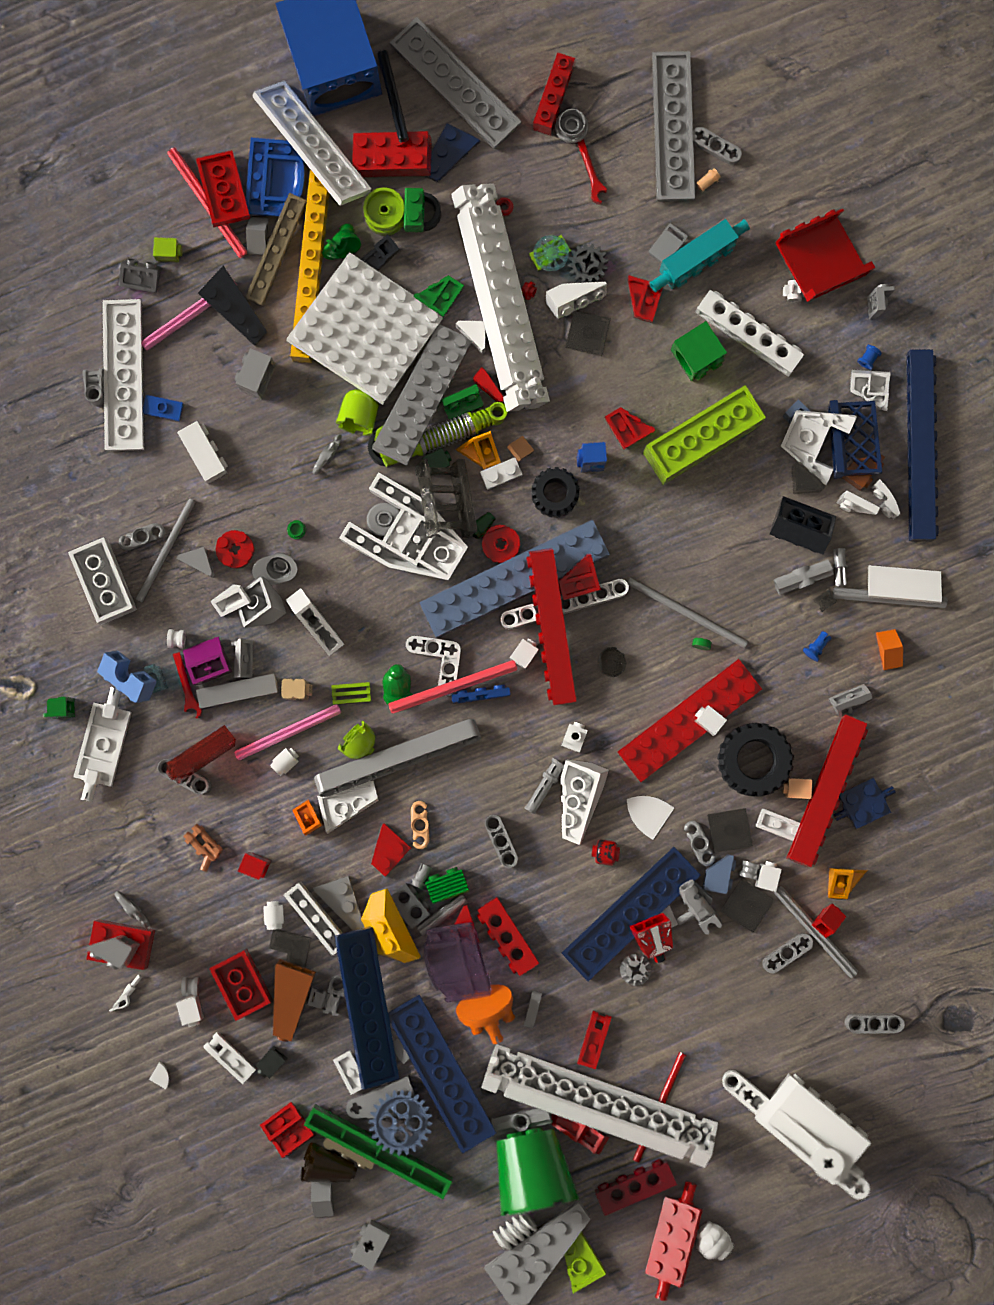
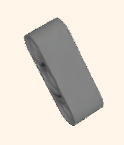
[157,759,212,794]
[485,815,518,868]
[844,1013,905,1034]

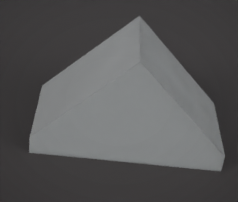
[246,217,269,255]
[176,547,215,578]
[311,1182,334,1218]

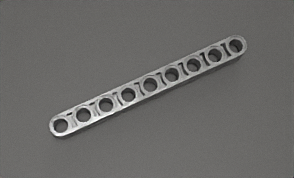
[314,719,481,797]

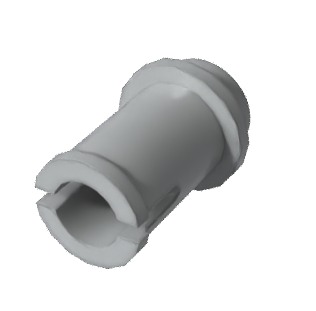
[411,863,432,889]

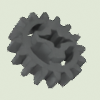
[567,243,608,283]

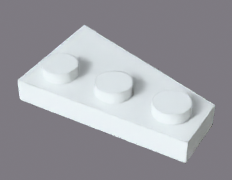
[318,781,379,834]

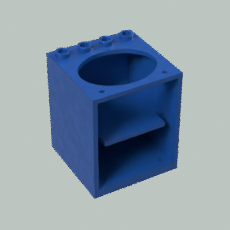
[275,0,383,116]

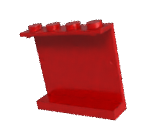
[775,209,876,302]

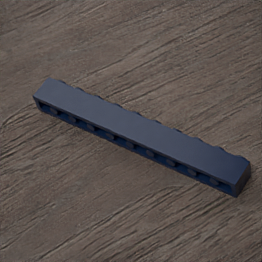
[906,349,939,541]

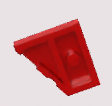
[628,275,663,323]
[604,407,655,450]
[558,554,601,600]

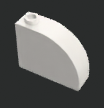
[286,588,344,656]

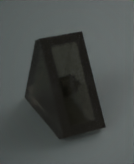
[792,462,826,494]

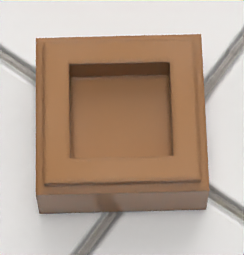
[507,436,534,462]

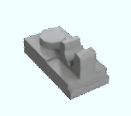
[231,639,253,679]
[829,684,873,717]

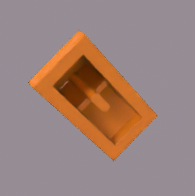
[876,629,903,670]
[292,800,324,836]

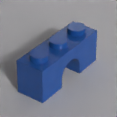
[577,442,607,473]

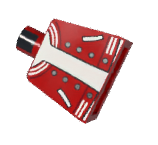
[630,913,673,963]

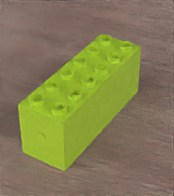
[643,385,766,485]

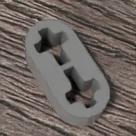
[523,991,542,1029]

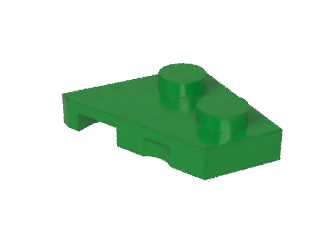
[413,275,464,318]

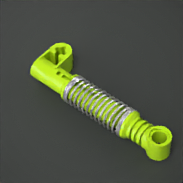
[375,402,508,467]

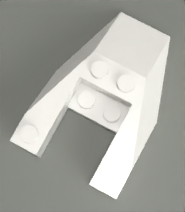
[339,472,468,580]

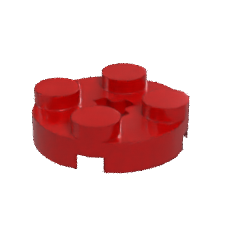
[482,525,520,564]
[216,530,255,569]

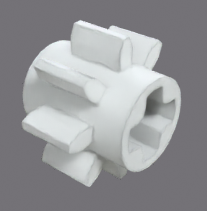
[783,280,804,302]

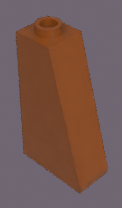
[273,959,316,1042]

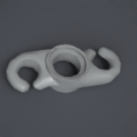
[313,434,342,475]
[119,523,165,550]
[684,821,716,866]
[115,891,150,928]

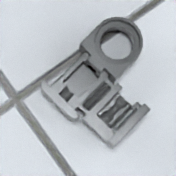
[307,975,345,1016]

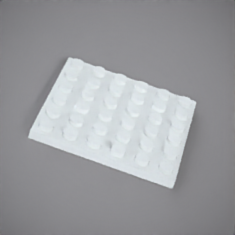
[286,252,443,405]

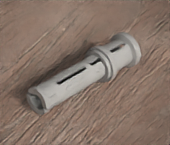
[525,758,564,814]

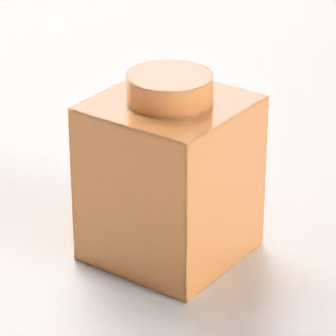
[782,778,812,799]

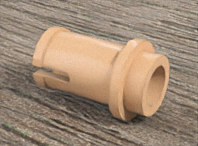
[696,169,721,192]

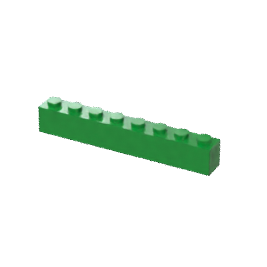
[304,1104,453,1199]

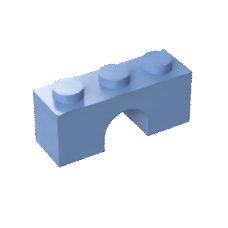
[97,650,157,703]

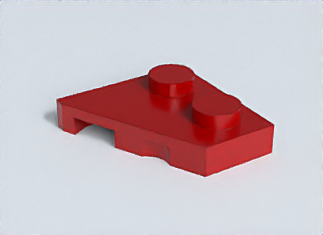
[371,823,411,877]

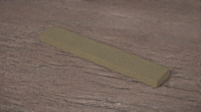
[245,193,307,306]

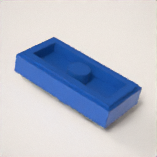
[143,395,184,422]

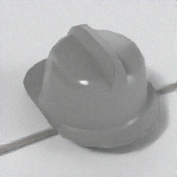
[252,552,298,585]

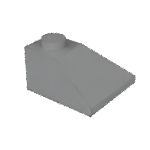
[238,576,286,628]

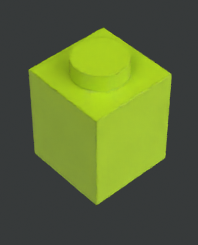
[153,237,183,262]

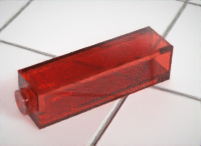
[166,725,236,784]

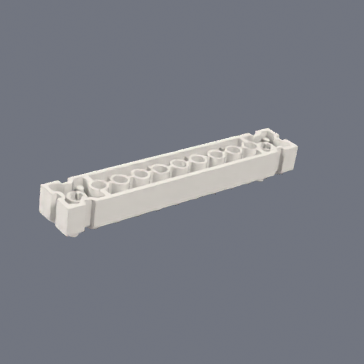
[451,183,550,412]
[481,1044,718,1168]

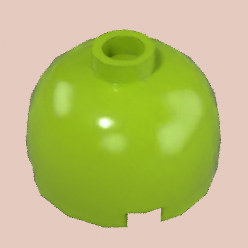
[338,721,376,760]

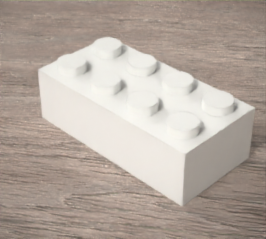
[68,537,137,625]

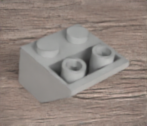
[86,935,140,970]

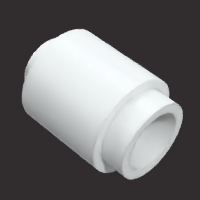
[270,748,299,776]
[263,901,284,930]

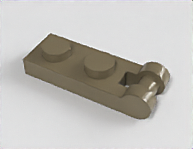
[323,1138,375,1170]

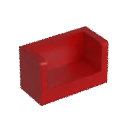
[238,852,271,880]

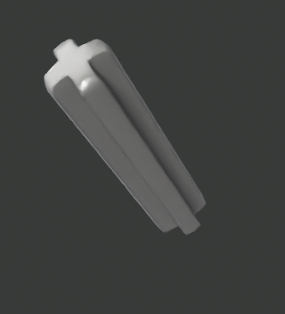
[417,894,467,935]

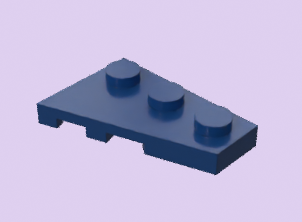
[452,685,510,704]

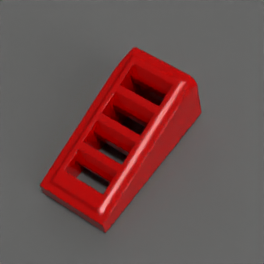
[473,367,504,404]

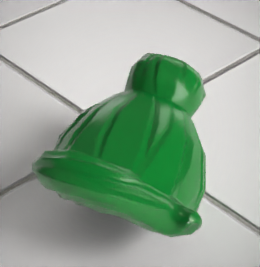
[322,224,361,260]
[382,664,413,705]

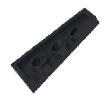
[198,266,267,346]

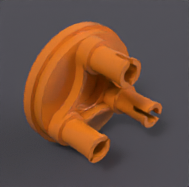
[456,984,515,1044]

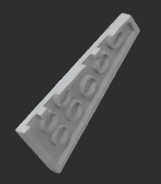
[484,1201,591,1305]

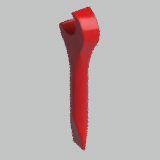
[577,139,607,205]
[173,652,203,719]

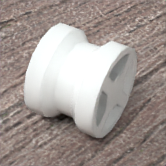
[167,629,186,649]

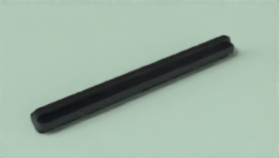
[378,50,409,143]

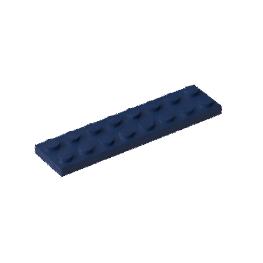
[561,846,700,981]
[334,926,400,1090]
[388,995,497,1154]

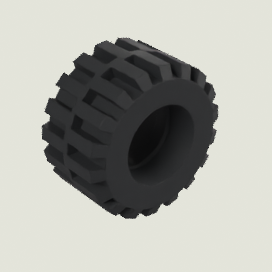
[531,467,580,518]

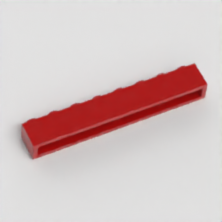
[526,548,576,705]
[786,715,868,868]

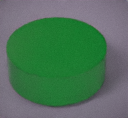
[692,638,712,650]

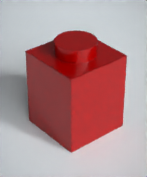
[812,904,847,938]

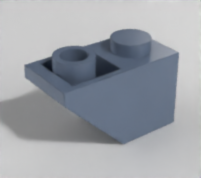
[702,854,736,894]

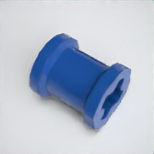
[857,344,882,370]

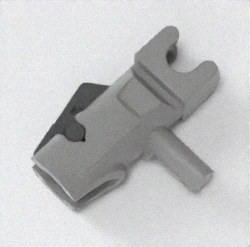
[676,879,722,935]

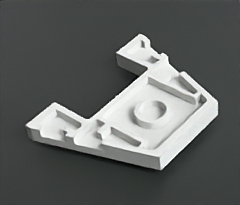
[781,410,857,485]

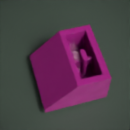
[183,636,232,686]

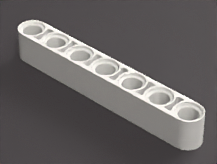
[501,579,629,629]

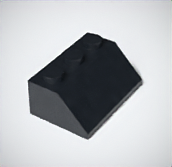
[770,496,837,555]

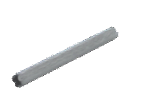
[833,587,948,608]
[774,886,858,978]

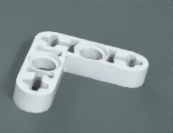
[406,636,461,697]

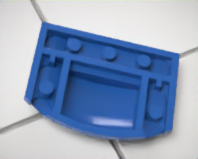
[246,137,305,217]

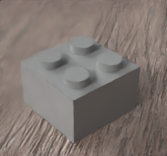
[235,348,276,400]

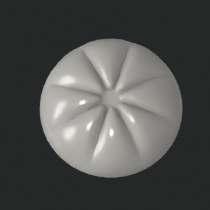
[555,109,589,143]

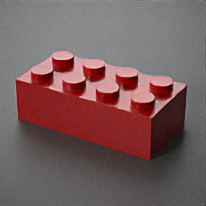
[352,131,432,177]

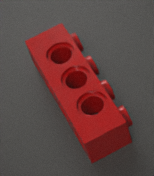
[533,52,575,136]
[477,897,539,976]

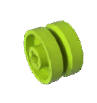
[363,187,404,236]

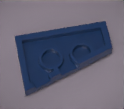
[425,123,480,183]

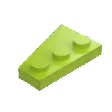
[564,1231,607,1293]

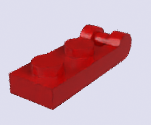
[577,1011,612,1070]

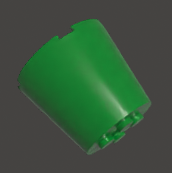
[496,1127,579,1216]

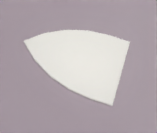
[627,796,674,840]

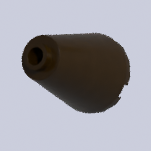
[300,1142,357,1182]

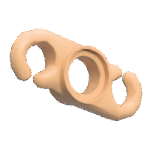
[411,801,429,849]

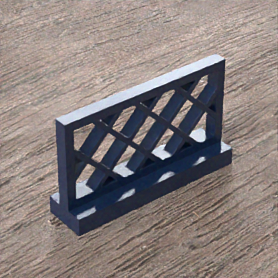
[828,400,882,479]

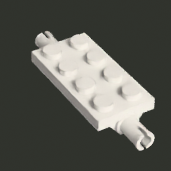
[74,687,132,802]

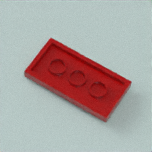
[196,150,250,228]

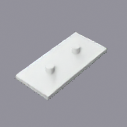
[868,565,942,603]

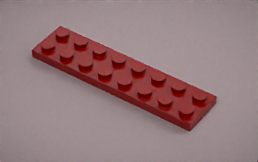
[617,659,762,783]

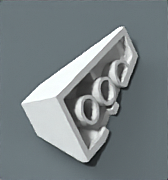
[561,759,609,845]

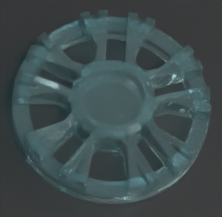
[533,235,569,271]

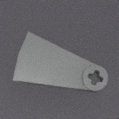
[346,1075,415,1119]

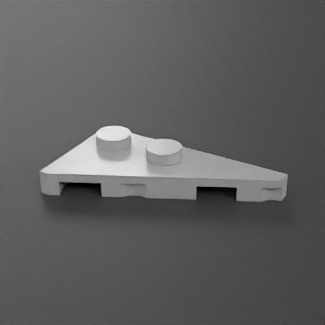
[313,876,365,931]

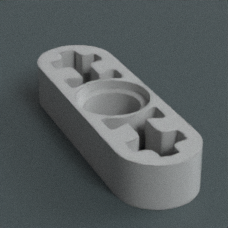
[693,127,742,165]
[762,933,813,973]

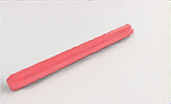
[167,148,247,258]
[389,660,517,714]

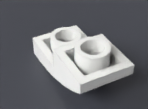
[871,479,900,519]

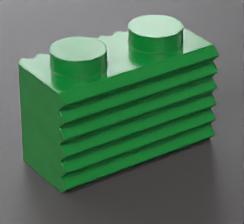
[404,188,425,232]
[425,867,470,904]

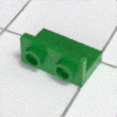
[441,384,484,420]

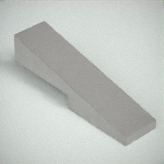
[196,674,279,709]

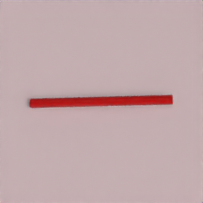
[633,1052,686,1163]

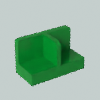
[43,697,75,718]

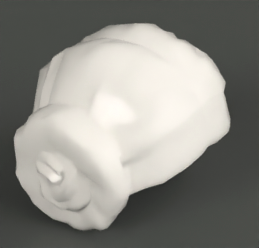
[696,1221,734,1261]

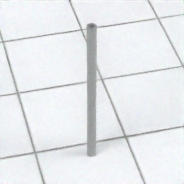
[627,578,748,648]

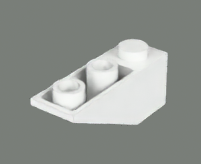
[546,282,607,319]

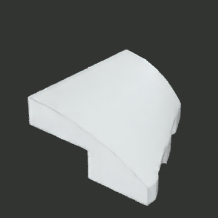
[850,370,890,411]

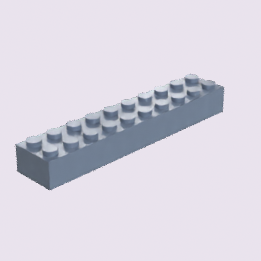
[419,520,609,639]

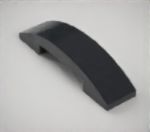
[360,234,400,271]

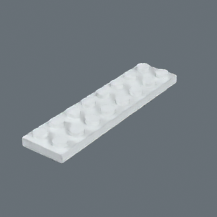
[253,81,371,206]
[103,299,144,451]

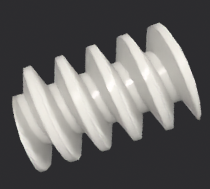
[493,1212,537,1251]

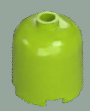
[336,389,379,436]

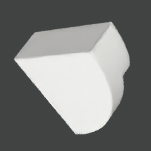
[149,1062,169,1089]

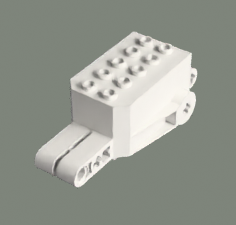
[723,1070,870,1199]

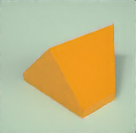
[455,431,501,470]
[828,868,868,899]

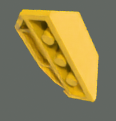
[361,889,421,963]

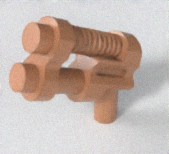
[183,824,223,872]

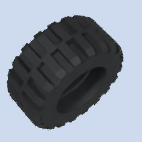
[717,723,794,797]

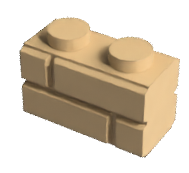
[281,679,313,700]

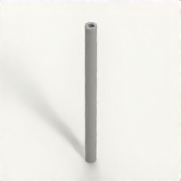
[136,498,196,602]

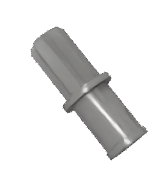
[833,548,848,587]

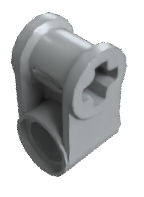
[83,368,104,407]

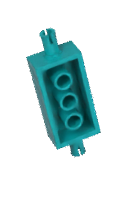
[649,219,750,293]

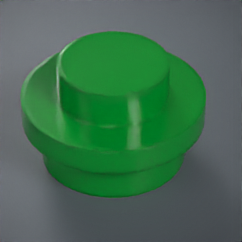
[287,520,306,539]

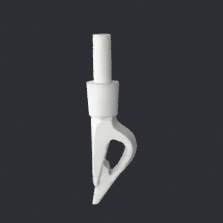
[109,974,142,1012]

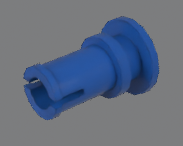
[803,631,832,662]

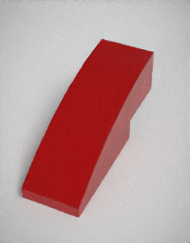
[550,1113,610,1154]

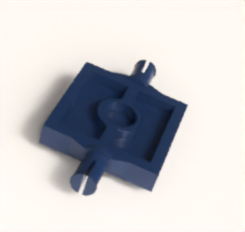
[833,778,896,829]

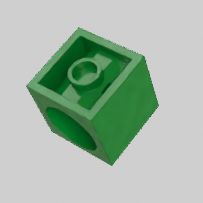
[671,321,727,381]

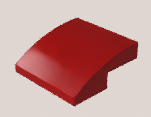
[260,1102,316,1159]

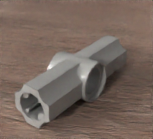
[773,559,834,595]
[491,1108,552,1136]

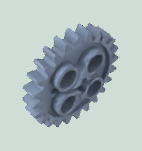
[368,1090,433,1156]

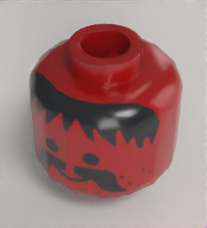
[591,840,620,866]

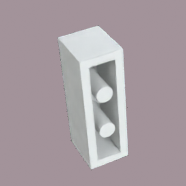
[177,421,228,484]

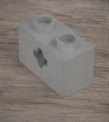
[350,1219,391,1271]

